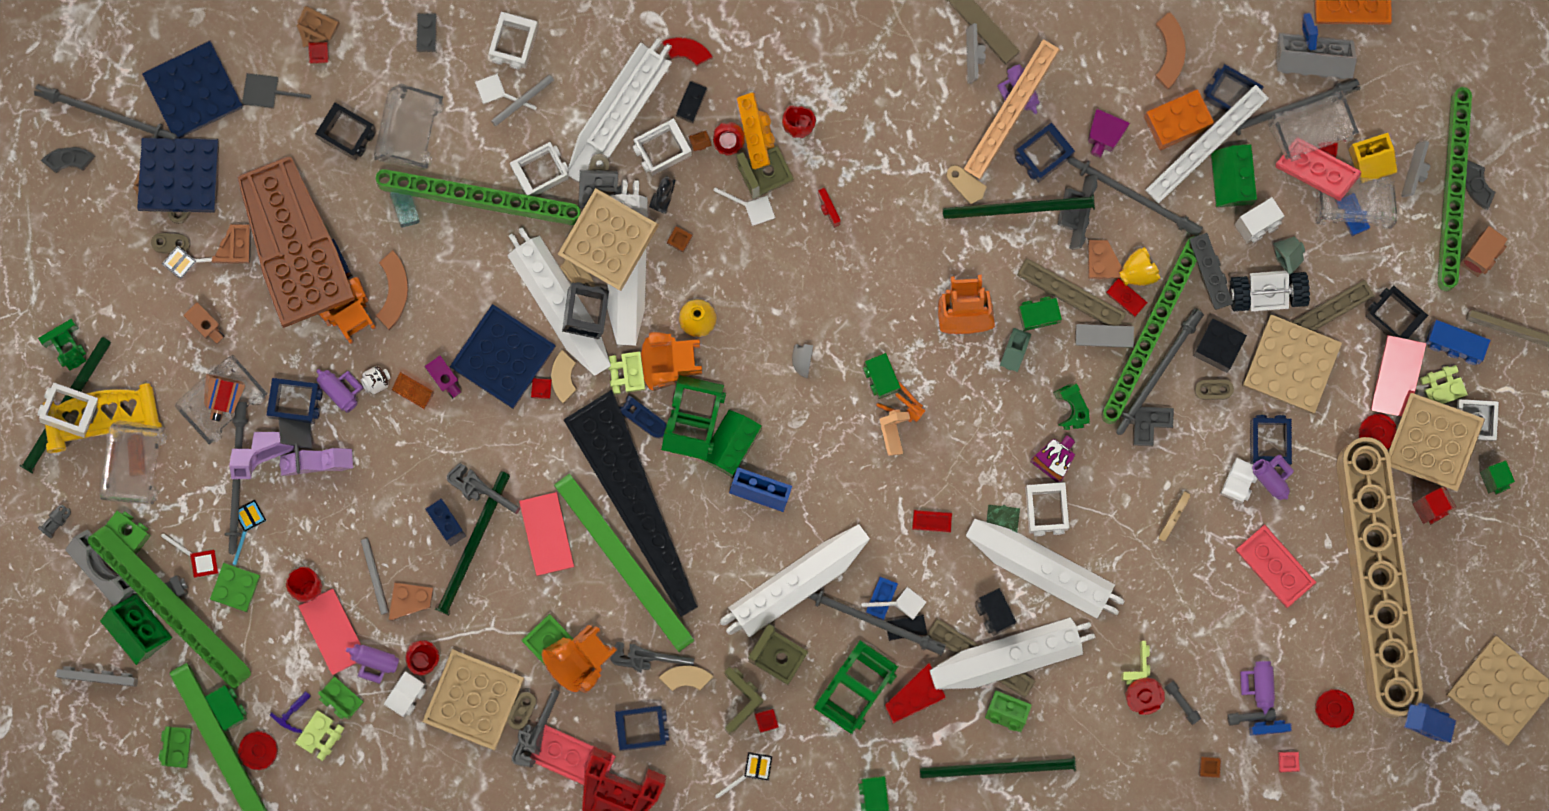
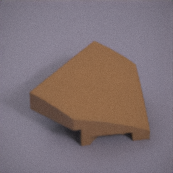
[296,6,340,48]

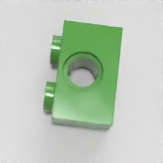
[105,511,151,554]

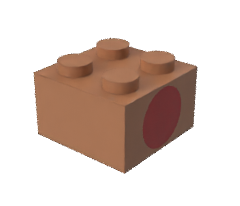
[1460,226,1508,277]

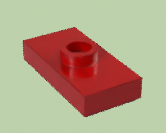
[818,188,841,228]
[1106,278,1148,318]
[912,510,952,533]

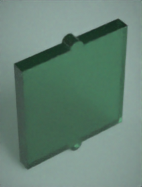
[986,505,1020,533]

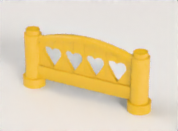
[43,383,163,453]

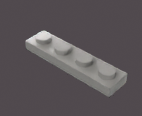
[56,666,138,687]

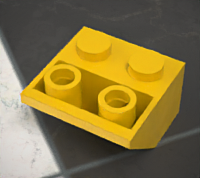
[1348,133,1397,184]

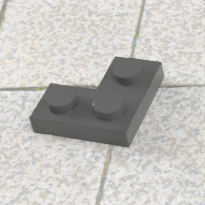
[578,170,618,209]
[1133,407,1174,447]

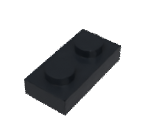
[676,81,707,124]
[886,615,927,641]

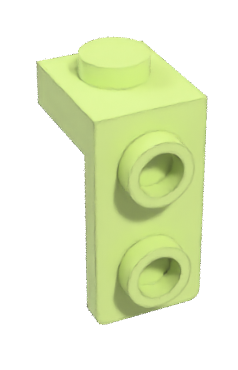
[1121,641,1150,685]

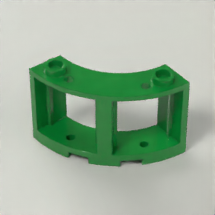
[661,375,726,460]
[813,640,898,735]

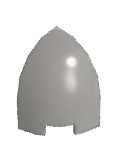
[792,344,813,378]

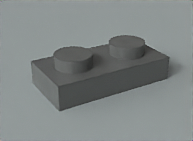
[417,14,437,52]

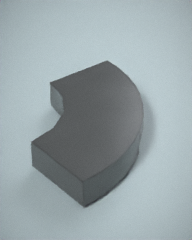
[41,147,95,174]
[1466,161,1496,210]

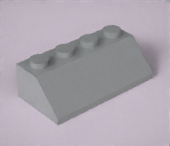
[1276,33,1357,79]

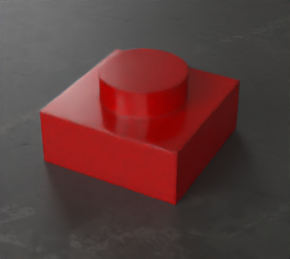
[308,42,328,63]
[531,378,552,400]
[755,709,779,733]

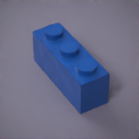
[1426,320,1490,365]
[729,467,792,512]
[1405,703,1456,743]

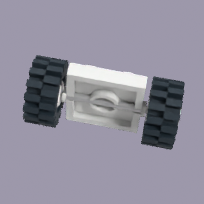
[1230,271,1310,312]

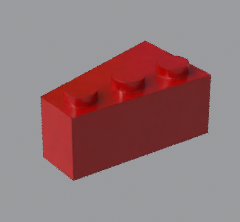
[1413,487,1457,525]
[884,663,946,724]

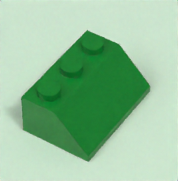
[1211,144,1257,208]
[700,410,762,478]
[100,594,172,665]

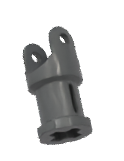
[38,505,71,539]

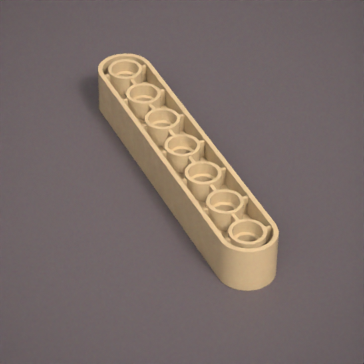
[1336,437,1423,718]

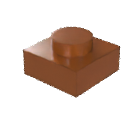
[688,131,712,152]
[667,226,693,253]
[1199,757,1221,778]

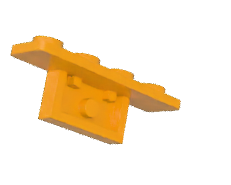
[737,92,775,170]

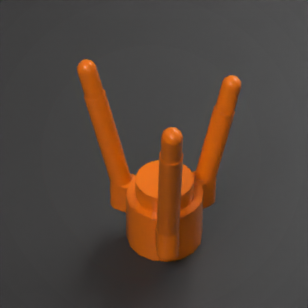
[876,382,926,423]

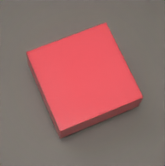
[1278,752,1300,772]

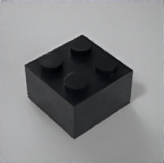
[1193,319,1247,373]
[975,588,1017,636]

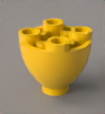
[1119,247,1161,286]
[679,299,717,337]

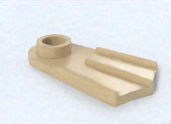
[946,166,987,204]
[560,260,595,297]

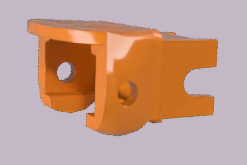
[938,275,995,334]
[318,277,376,344]
[641,332,702,391]
[542,625,617,693]

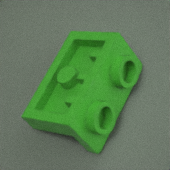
[318,676,364,720]
[985,690,1032,732]
[159,726,192,768]

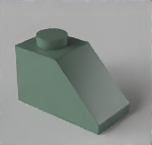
[1273,237,1305,274]
[1000,328,1032,372]

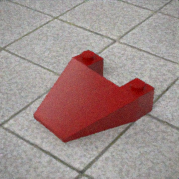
[582,747,666,811]

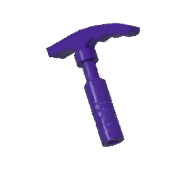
[269,691,311,733]

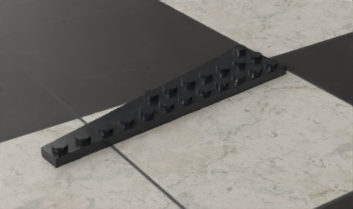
[564,390,698,617]

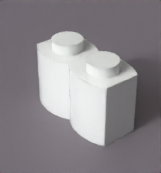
[1220,458,1257,503]
[384,671,426,717]

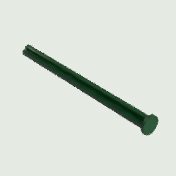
[943,195,1095,219]
[19,337,111,474]
[435,471,510,616]
[919,756,1076,779]

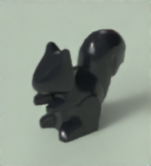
[649,176,676,214]

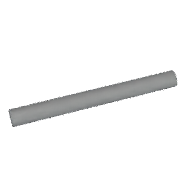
[491,75,554,126]
[361,539,389,615]

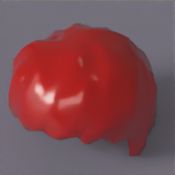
[782,105,816,139]
[713,122,745,156]
[286,566,323,602]
[405,640,440,676]

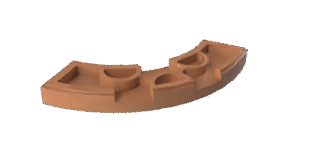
[1155,11,1186,90]
[376,250,408,330]

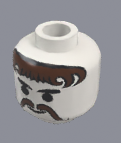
[360,366,391,394]

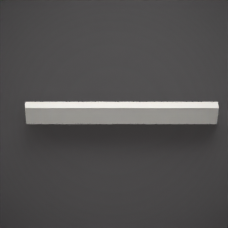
[1145,85,1269,204]

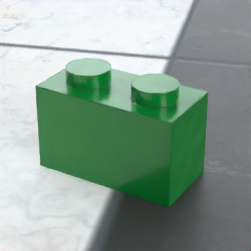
[1018,296,1062,331]
[862,353,901,399]
[1480,461,1515,495]
[205,685,247,732]
[858,776,889,811]

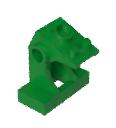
[38,319,86,371]
[1053,383,1090,430]

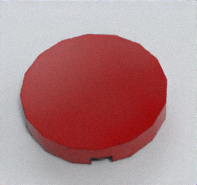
[1359,414,1397,450]
[1126,678,1165,715]
[1315,690,1355,728]
[238,731,278,770]

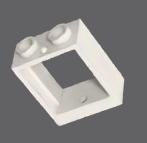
[488,12,539,69]
[632,118,692,176]
[510,142,570,197]
[37,383,98,438]
[1025,482,1069,536]

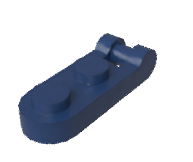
[620,395,667,439]

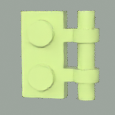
[608,352,646,394]
[1420,365,1468,404]
[295,710,345,761]

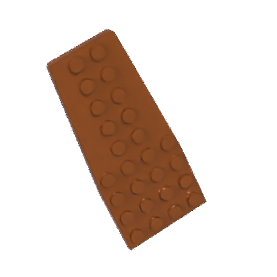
[238,157,355,328]

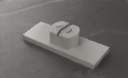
[966,23,986,84]
[1401,141,1430,198]
[1076,324,1134,348]

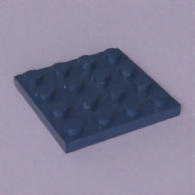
[142,41,244,139]
[137,138,219,213]
[449,304,556,409]

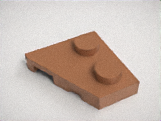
[212,225,251,264]
[1088,240,1123,279]
[389,583,433,621]

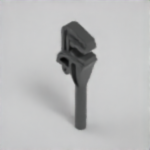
[447,463,520,514]
[611,642,695,673]
[512,689,560,768]

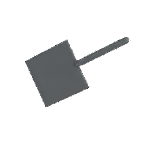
[242,73,311,108]
[278,418,312,474]

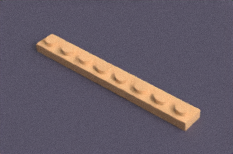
[964,39,1060,180]

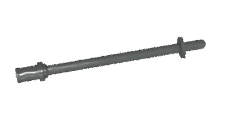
[1233,79,1360,136]
[34,84,177,140]
[1068,157,1203,236]
[1116,309,1204,435]
[224,402,248,555]
[807,590,946,656]

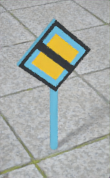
[233,500,266,566]

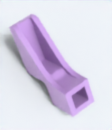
[229,432,294,479]
[280,448,353,476]

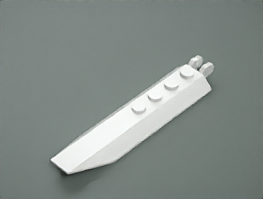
[567,38,672,182]
[607,180,648,346]
[507,228,611,376]
[966,519,1124,618]
[720,524,870,637]
[930,617,1095,689]

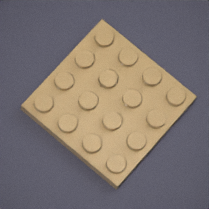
[558,188,659,291]
[1242,314,1342,414]
[1389,393,1485,491]
[1446,636,1549,746]
[422,649,525,751]

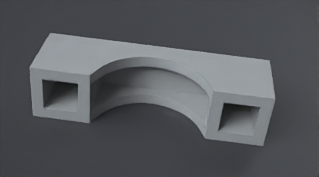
[65,530,134,606]

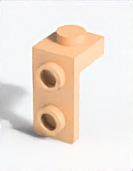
[880,409,910,456]

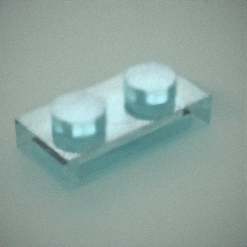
[390,192,419,228]

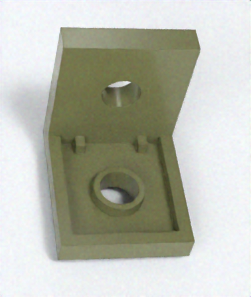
[736,146,794,199]
[748,624,808,685]
[724,667,763,736]

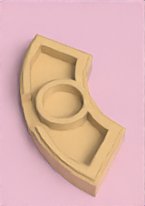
[551,350,577,404]
[1158,491,1190,541]
[659,666,713,692]

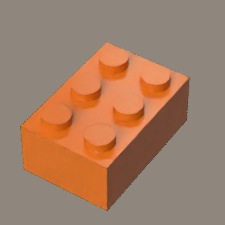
[1144,89,1214,151]

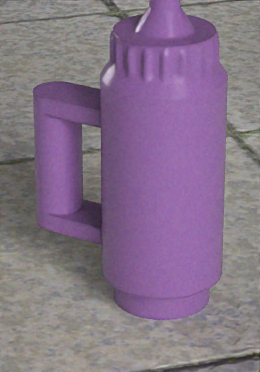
[997,64,1040,114]
[316,369,363,413]
[1252,455,1294,500]
[346,644,399,684]
[1240,661,1275,715]

